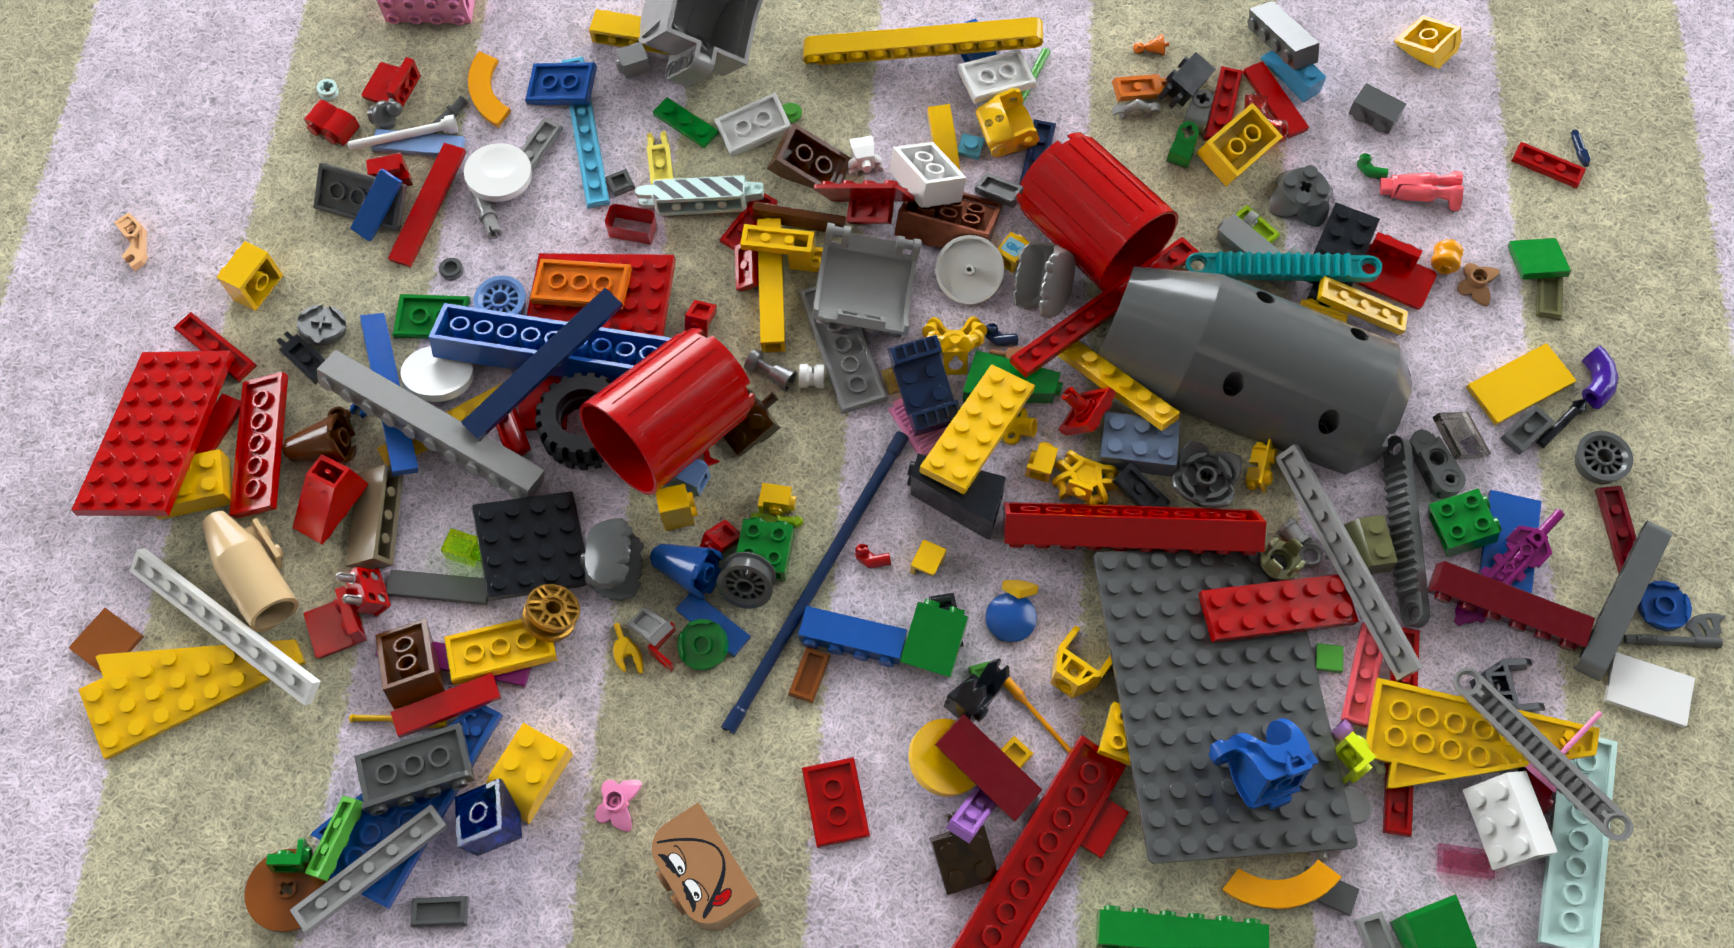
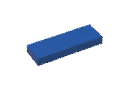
[350,169,403,241]
[675,593,751,657]

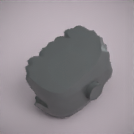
[580,518,644,601]

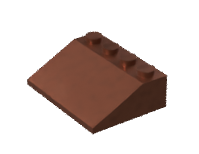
[894,192,1003,248]

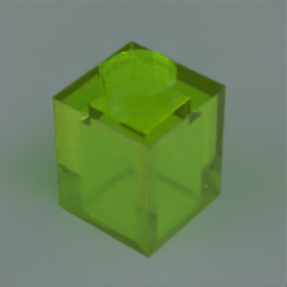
[440,528,481,567]

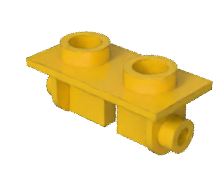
[1245,439,1278,494]

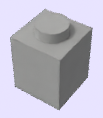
[615,42,651,79]

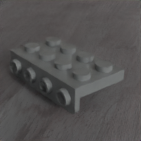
[354,723,475,816]

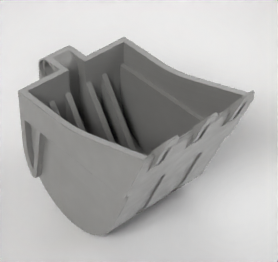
[639,0,763,87]

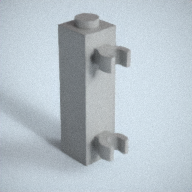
[1217,210,1302,290]

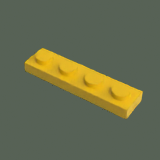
[1317,276,1408,335]

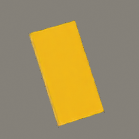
[1466,343,1577,426]
[444,618,558,685]

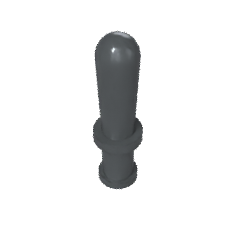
[431,95,468,134]

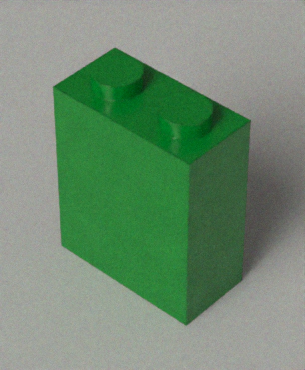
[900,598,969,677]

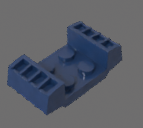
[887,335,960,436]

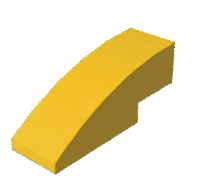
[927,104,960,170]

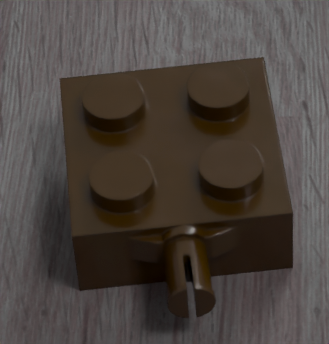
[724,388,781,457]
[929,812,997,895]

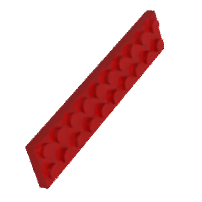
[951,735,1126,948]

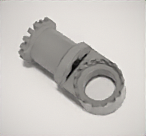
[1277,518,1323,568]

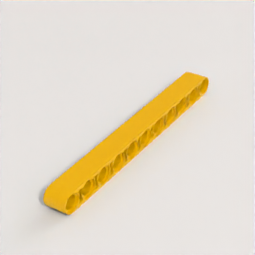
[803,17,1044,65]

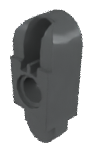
[1409,429,1466,498]

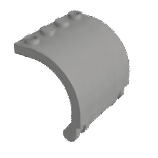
[812,223,922,338]

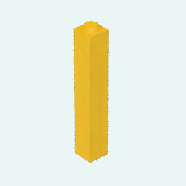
[757,218,786,353]

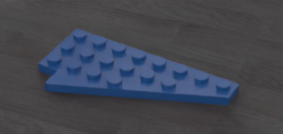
[311,705,503,909]

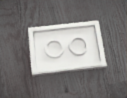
[957,49,1037,104]
[714,92,791,157]
[1603,652,1695,728]

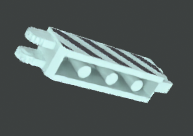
[635,175,764,216]

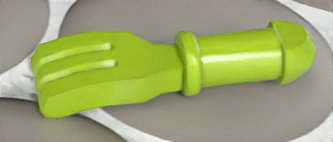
[751,513,803,528]

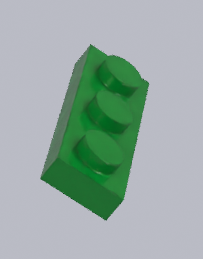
[652,97,719,149]

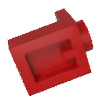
[684,300,717,338]
[700,519,740,561]

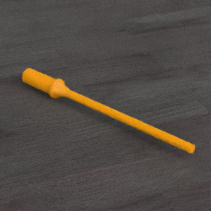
[1003,677,1071,754]

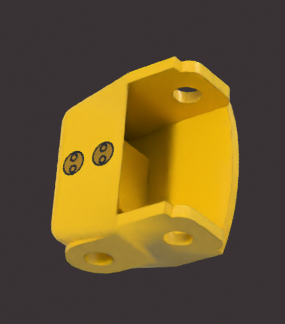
[975,88,1040,157]

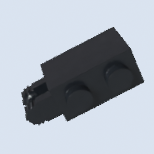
[1158,52,1216,109]

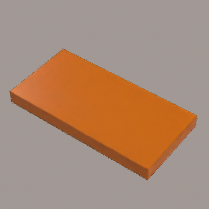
[530,259,632,310]

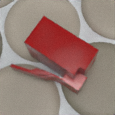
[366,153,413,186]

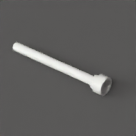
[348,114,459,150]

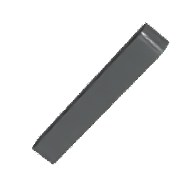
[1573,520,1673,681]

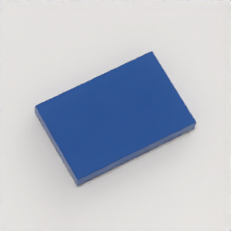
[525,62,597,105]

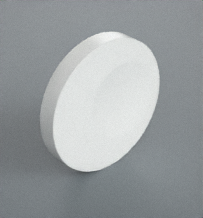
[464,143,532,202]
[935,235,1005,304]
[401,346,474,402]

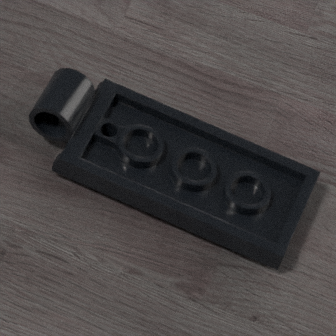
[1305,202,1380,307]

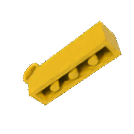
[589,9,669,55]

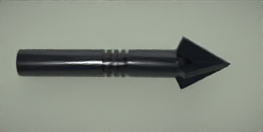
[1536,398,1587,448]

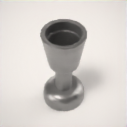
[744,348,797,392]

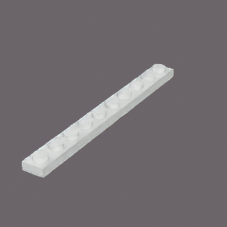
[130,548,321,706]

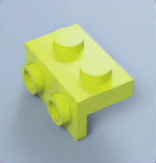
[1334,732,1376,784]

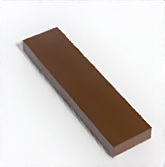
[752,202,846,232]

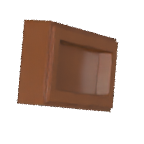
[788,647,831,704]

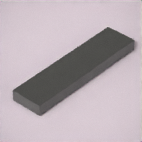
[386,569,488,605]

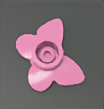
[595,780,642,832]

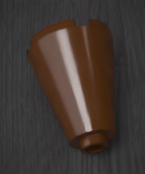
[282,413,356,462]

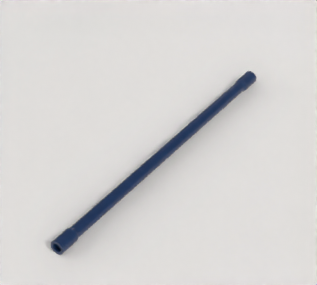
[721,431,909,735]

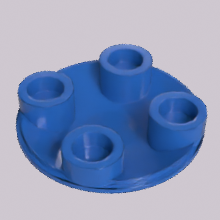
[985,593,1037,642]

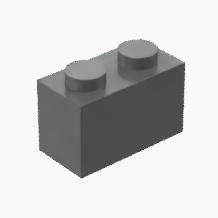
[1348,83,1407,134]

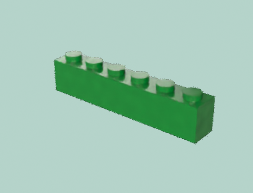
[1096,905,1269,948]

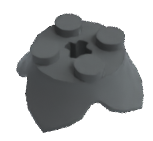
[1269,165,1334,227]
[1172,441,1242,508]

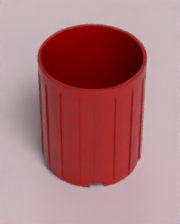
[1016,132,1178,292]
[580,328,755,495]

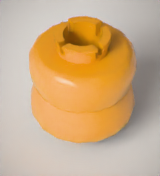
[1431,239,1464,275]

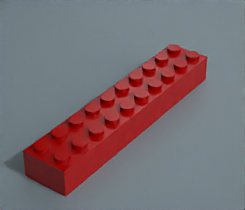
[1002,502,1267,555]

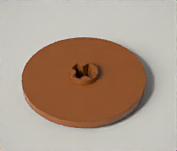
[244,849,330,932]

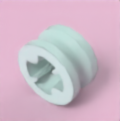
[316,79,339,101]

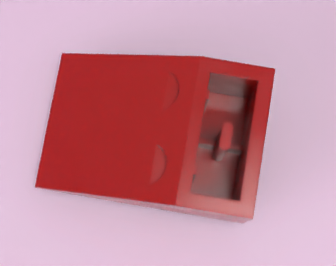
[292,454,369,545]

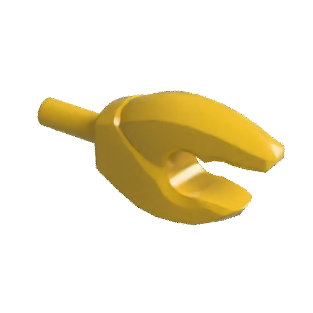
[613,622,643,674]

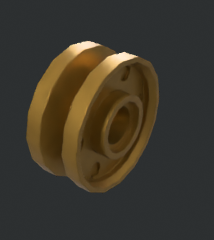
[521,584,581,642]

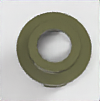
[1260,537,1306,581]

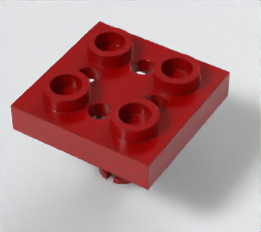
[1058,387,1117,436]

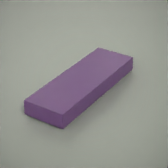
[946,786,997,843]

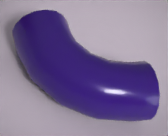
[1581,345,1619,409]

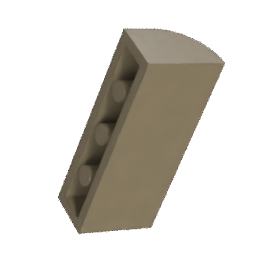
[345,464,403,569]

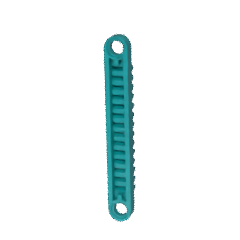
[1185,251,1382,282]

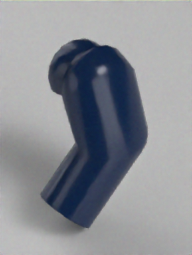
[985,323,1018,347]

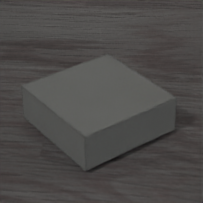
[605,169,635,197]

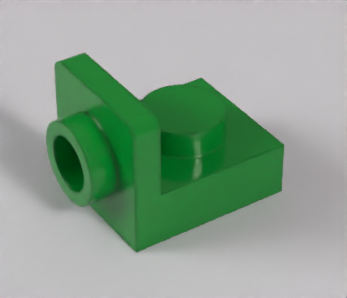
[266,838,313,873]

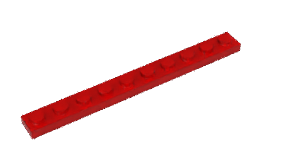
[1009,237,1199,378]

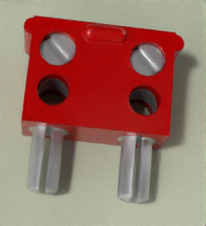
[335,567,391,617]

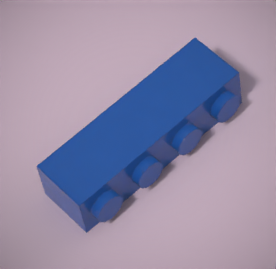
[798,606,907,667]

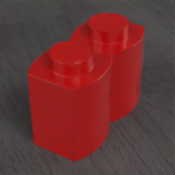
[304,99,360,146]

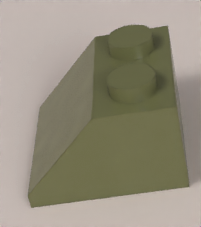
[1343,515,1398,574]

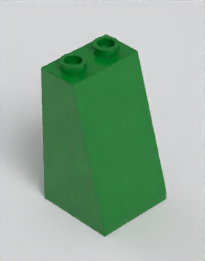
[1390,894,1477,948]

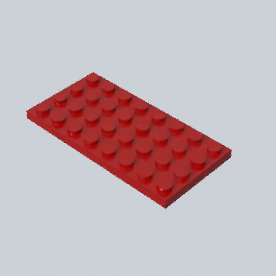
[71,351,234,516]

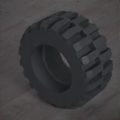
[535,372,610,470]

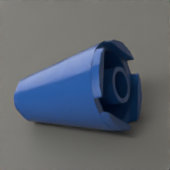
[650,544,723,599]

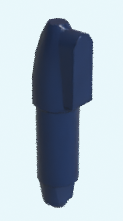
[1571,129,1591,167]

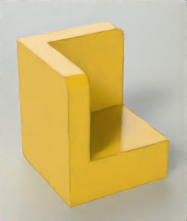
[910,539,947,576]

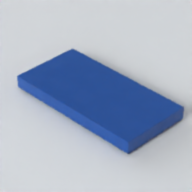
[1479,490,1542,594]

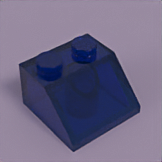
[455,778,522,856]

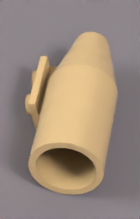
[202,511,299,632]

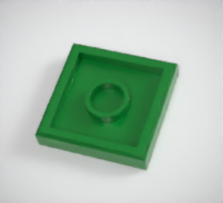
[1508,238,1571,280]

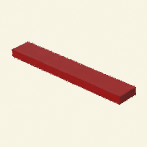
[388,142,467,268]

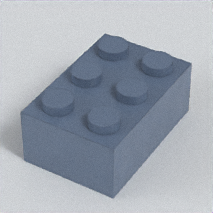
[1098,412,1180,477]

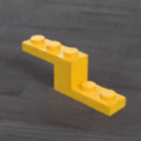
[740,224,823,272]

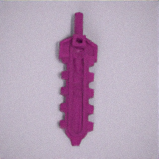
[1453,509,1565,627]

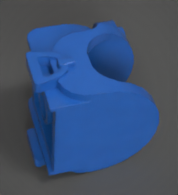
[1208,718,1319,810]

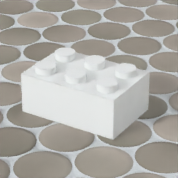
[889,142,966,208]
[1463,771,1558,870]

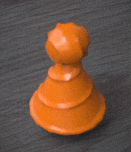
[1133,34,1169,56]

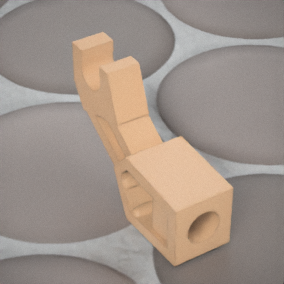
[114,212,148,271]

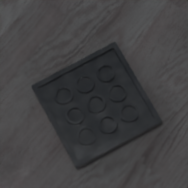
[472,491,587,601]

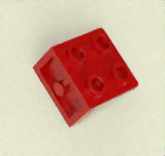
[361,57,421,108]
[303,585,368,659]

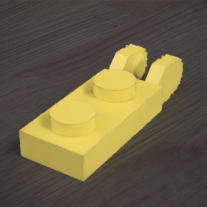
[647,131,674,185]

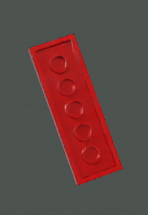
[229,372,289,519]
[1198,574,1359,643]

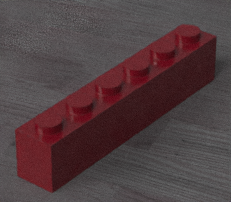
[1428,561,1595,651]

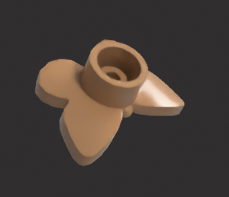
[1457,263,1500,306]

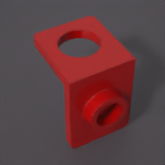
[647,622,676,672]

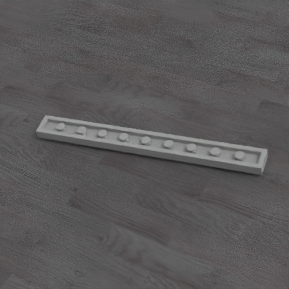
[1275,444,1423,681]

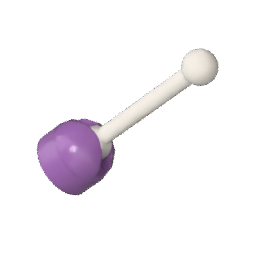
[1331,719,1387,775]

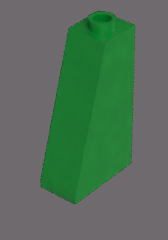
[962,350,1063,403]

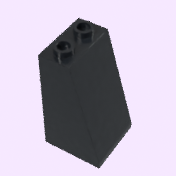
[907,453,1006,540]

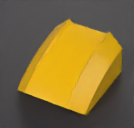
[1394,15,1462,69]

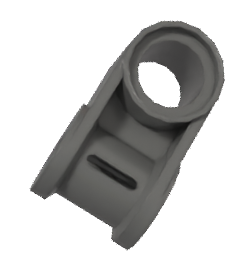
[1183,90,1213,136]

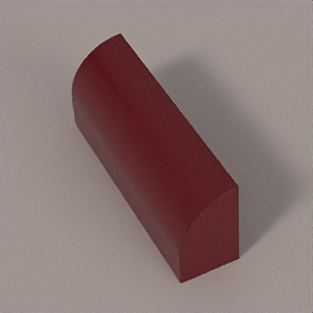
[934,714,1042,822]

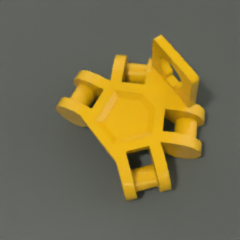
[922,316,987,375]
[1052,450,1118,505]

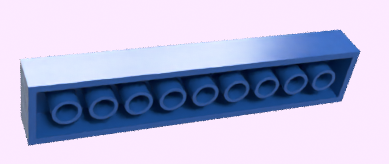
[428,303,671,383]

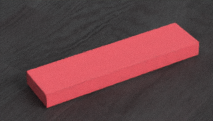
[1340,622,1383,728]

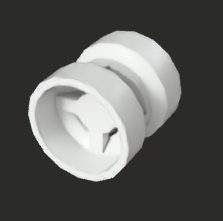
[799,364,825,389]

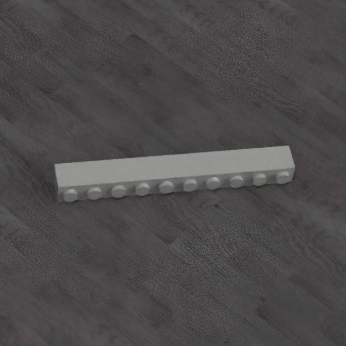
[317,350,545,499]

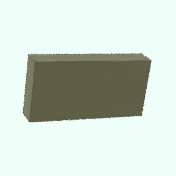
[1536,277,1563,320]

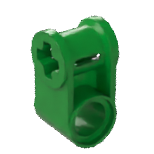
[1166,121,1199,168]

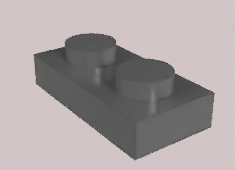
[1500,405,1555,455]

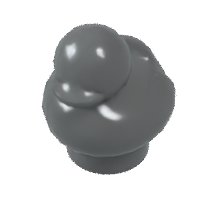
[368,98,403,130]

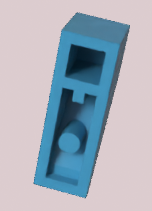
[1260,50,1326,103]

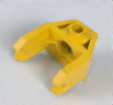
[1050,625,1113,699]

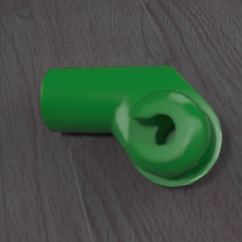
[1357,153,1388,179]

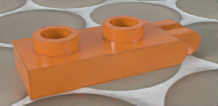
[1112,74,1168,102]

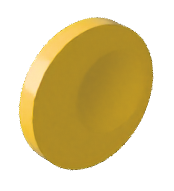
[908,718,975,797]

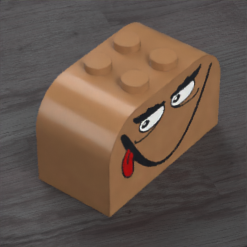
[652,802,761,931]

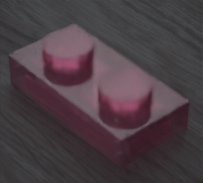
[1436,843,1495,880]

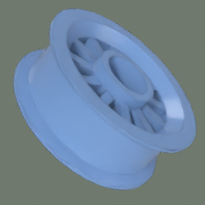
[474,276,526,315]

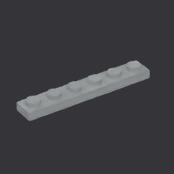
[290,804,449,934]

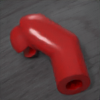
[855,544,891,569]

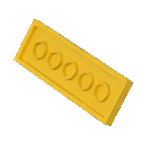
[919,364,1035,494]

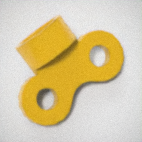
[1003,407,1038,445]

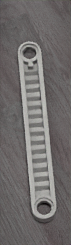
[1453,668,1634,841]

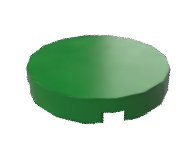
[677,619,729,671]

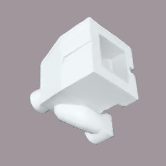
[848,136,884,176]

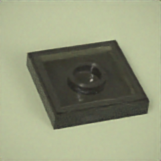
[1432,412,1491,460]

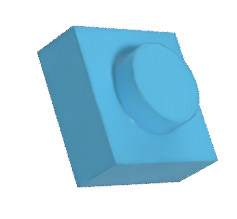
[958,133,985,160]

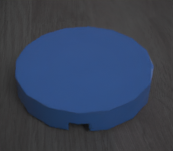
[1638,581,1692,631]

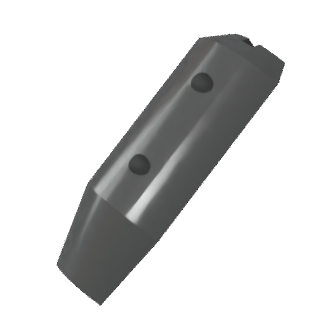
[1099,266,1412,475]

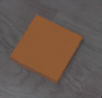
[68,608,144,672]

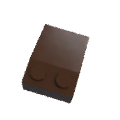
[767,123,852,188]
[375,618,445,710]

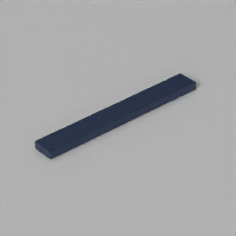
[461,288,623,441]

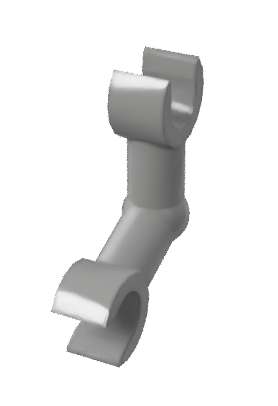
[1112,99,1161,119]

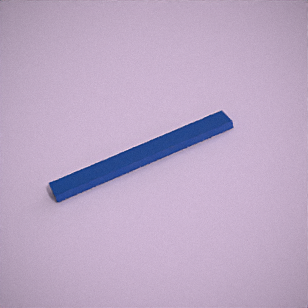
[360,313,418,476]

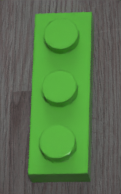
[305,795,364,881]

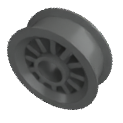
[1574,431,1633,484]
[716,552,776,609]

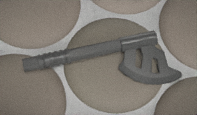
[1624,613,1726,648]

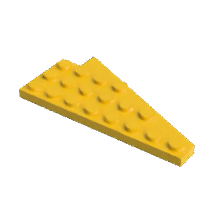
[78,639,306,760]
[1365,678,1600,789]

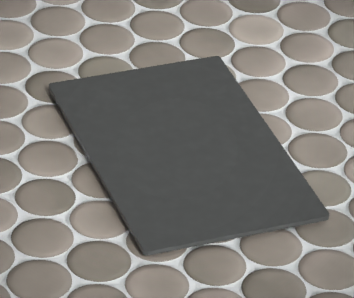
[1093,549,1358,864]

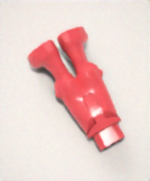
[1380,171,1464,211]

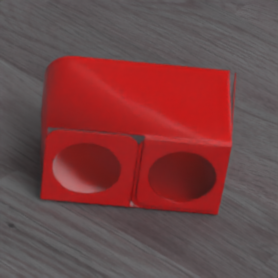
[605,204,657,245]

